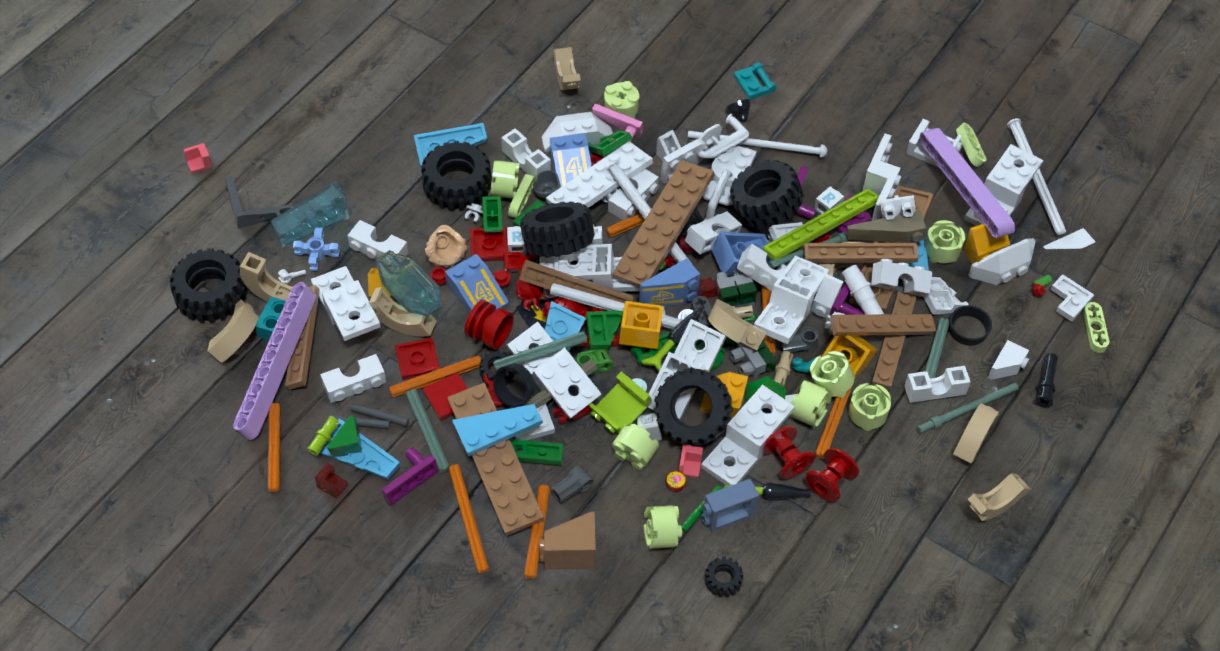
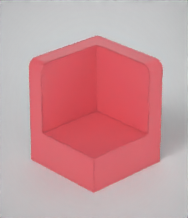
[183,143,212,173]
[679,444,703,478]

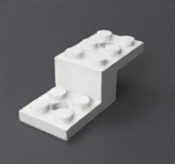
[862,134,902,221]
[964,144,1043,226]
[554,244,640,292]
[754,256,829,344]
[311,266,381,341]
[648,319,727,421]
[506,322,601,419]
[701,385,795,485]

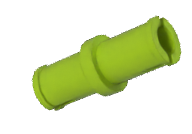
[307,416,340,456]

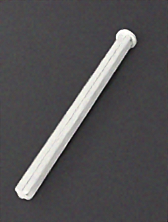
[1007,118,1066,235]
[606,161,692,264]
[550,283,682,329]

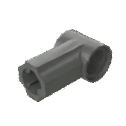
[779,327,818,352]
[551,465,594,503]

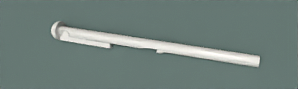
[688,131,827,158]

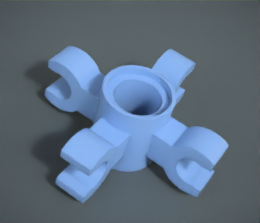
[293,227,340,271]

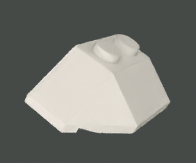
[542,112,613,152]
[968,238,1036,285]

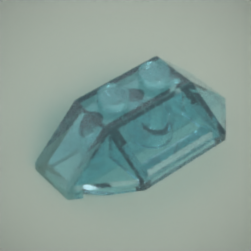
[375,250,442,316]

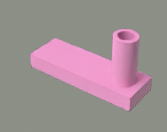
[592,104,643,142]

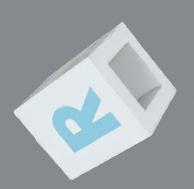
[814,187,844,215]
[507,226,527,256]

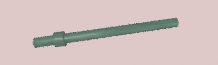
[768,232,848,268]
[917,383,1019,434]

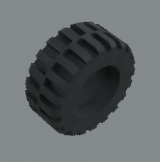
[421,141,491,210]
[730,160,804,229]
[520,201,595,258]
[170,248,247,322]
[654,368,733,446]

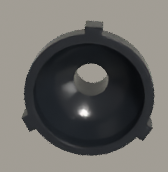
[726,99,750,122]

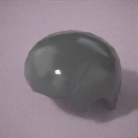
[533,170,561,199]

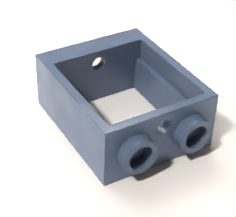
[701,479,759,532]

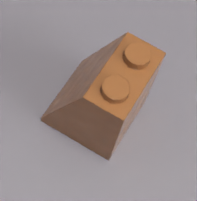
[540,512,596,569]

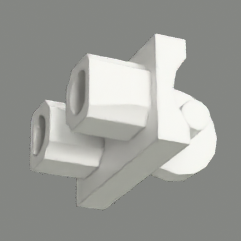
[880,195,916,220]

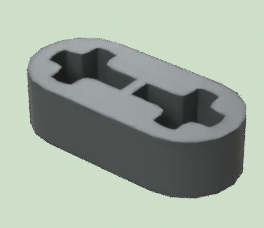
[692,296,714,329]

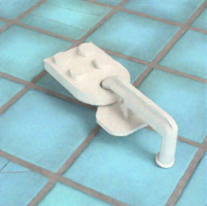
[660,114,749,184]
[702,145,757,220]

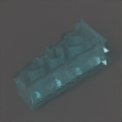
[271,180,349,247]

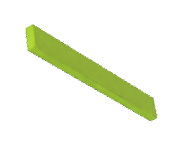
[762,189,879,261]

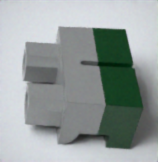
[716,269,757,306]
[730,340,777,378]

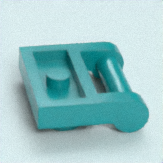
[733,62,777,100]

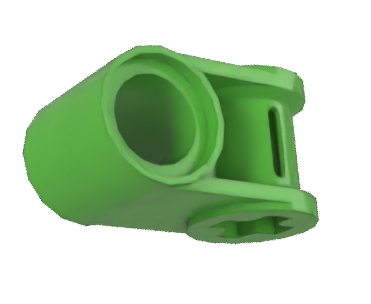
[576,349,614,376]

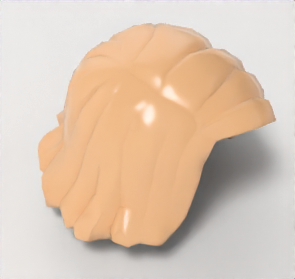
[425,225,467,268]

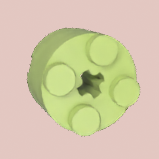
[604,81,639,118]
[490,161,520,199]
[925,220,965,263]
[810,351,855,398]
[791,380,832,427]
[848,383,891,431]
[612,423,659,470]
[644,506,682,549]

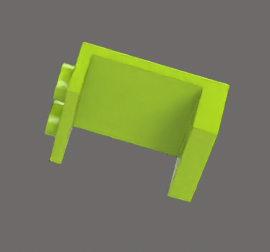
[589,371,652,434]

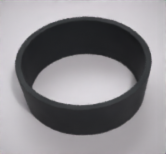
[950,305,992,346]
[493,363,535,408]

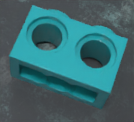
[255,296,286,340]

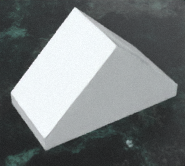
[656,130,681,161]
[638,413,662,441]

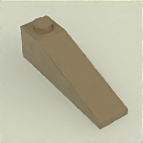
[847,211,926,243]

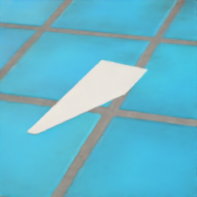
[1043,228,1095,249]

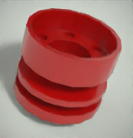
[464,299,514,350]

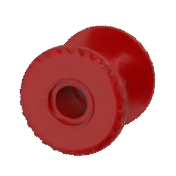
[763,426,815,480]
[805,448,860,502]

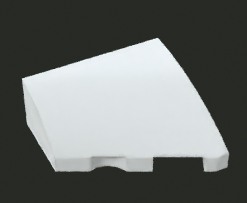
[923,277,969,315]

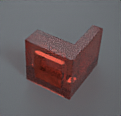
[698,278,718,299]
[315,463,348,499]

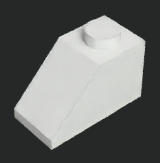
[811,274,843,318]
[988,340,1029,380]

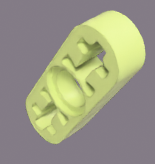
[956,123,987,167]
[508,174,536,218]
[1083,302,1109,353]

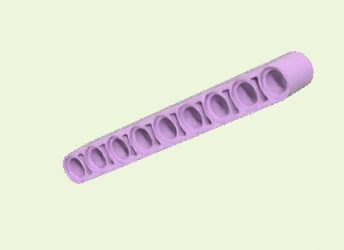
[920,128,1015,238]
[233,282,316,440]

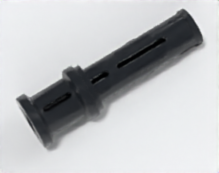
[1035,353,1058,408]

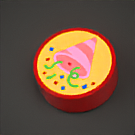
[666,471,686,492]

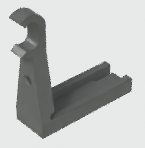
[225,176,296,228]

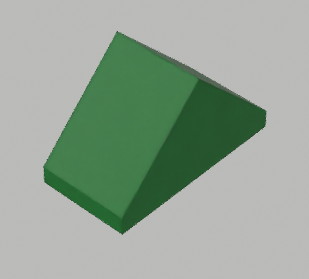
[482,196,503,232]
[745,376,786,402]
[327,415,362,457]

